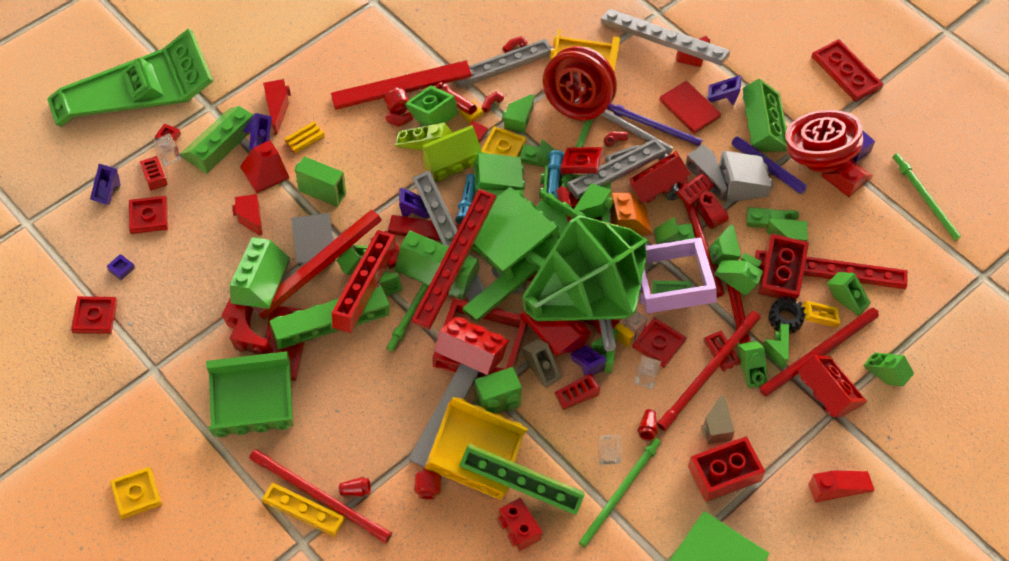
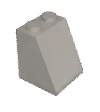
[719,151,773,202]
[291,213,336,266]

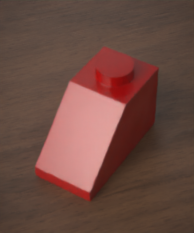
[232,194,263,235]

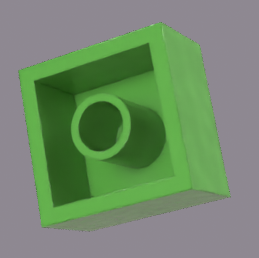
[475,367,522,414]

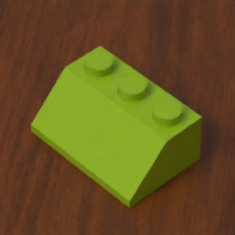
[423,125,482,182]

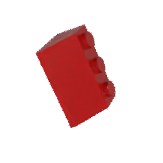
[629,151,691,203]
[520,311,592,356]
[798,355,867,417]

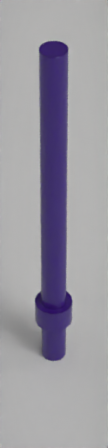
[607,104,703,146]

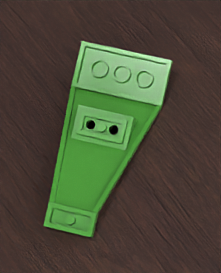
[47,28,213,127]

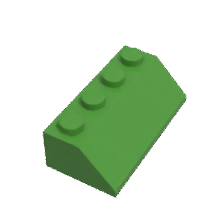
[742,78,787,152]
[180,106,253,174]
[395,230,480,299]
[229,237,290,309]

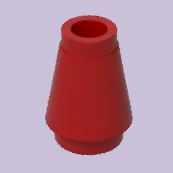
[637,409,658,441]
[339,476,371,497]

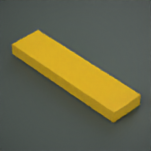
[261,482,346,537]

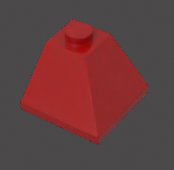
[240,140,289,194]
[821,159,873,198]

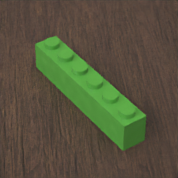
[270,287,390,350]
[459,444,584,515]

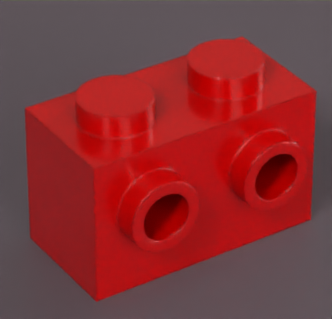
[497,497,542,551]

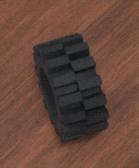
[768,296,806,334]

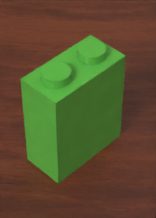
[474,152,525,193]
[295,156,347,207]

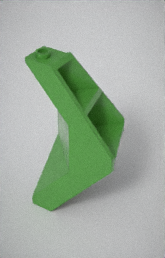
[522,215,648,321]

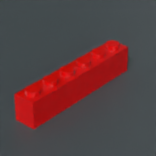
[331,230,395,333]

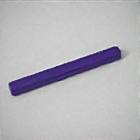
[731,136,807,194]

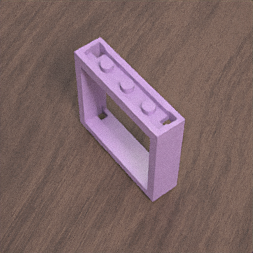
[640,237,717,313]

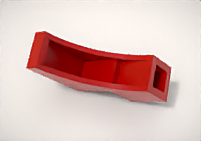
[222,298,273,355]

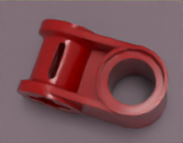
[696,192,729,229]

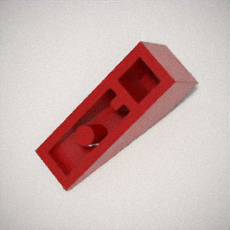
[263,79,291,135]
[809,470,875,503]

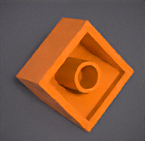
[610,193,652,235]

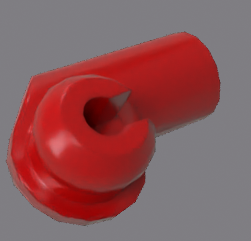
[502,36,528,53]
[481,91,504,113]
[385,112,413,127]
[603,131,628,147]

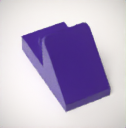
[708,75,742,105]
[243,113,272,150]
[90,164,121,205]
[399,188,430,219]
[570,345,606,376]

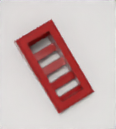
[139,156,168,191]
[676,173,714,206]
[555,373,600,410]

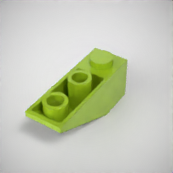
[395,122,453,151]

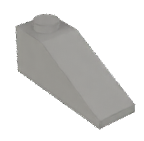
[685,144,727,201]

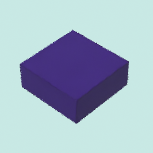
[107,254,135,280]

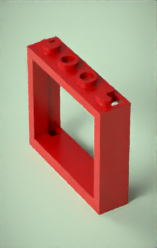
[432,298,528,379]

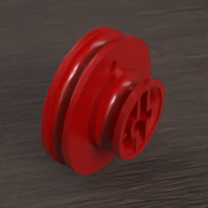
[543,46,617,121]
[785,110,863,173]

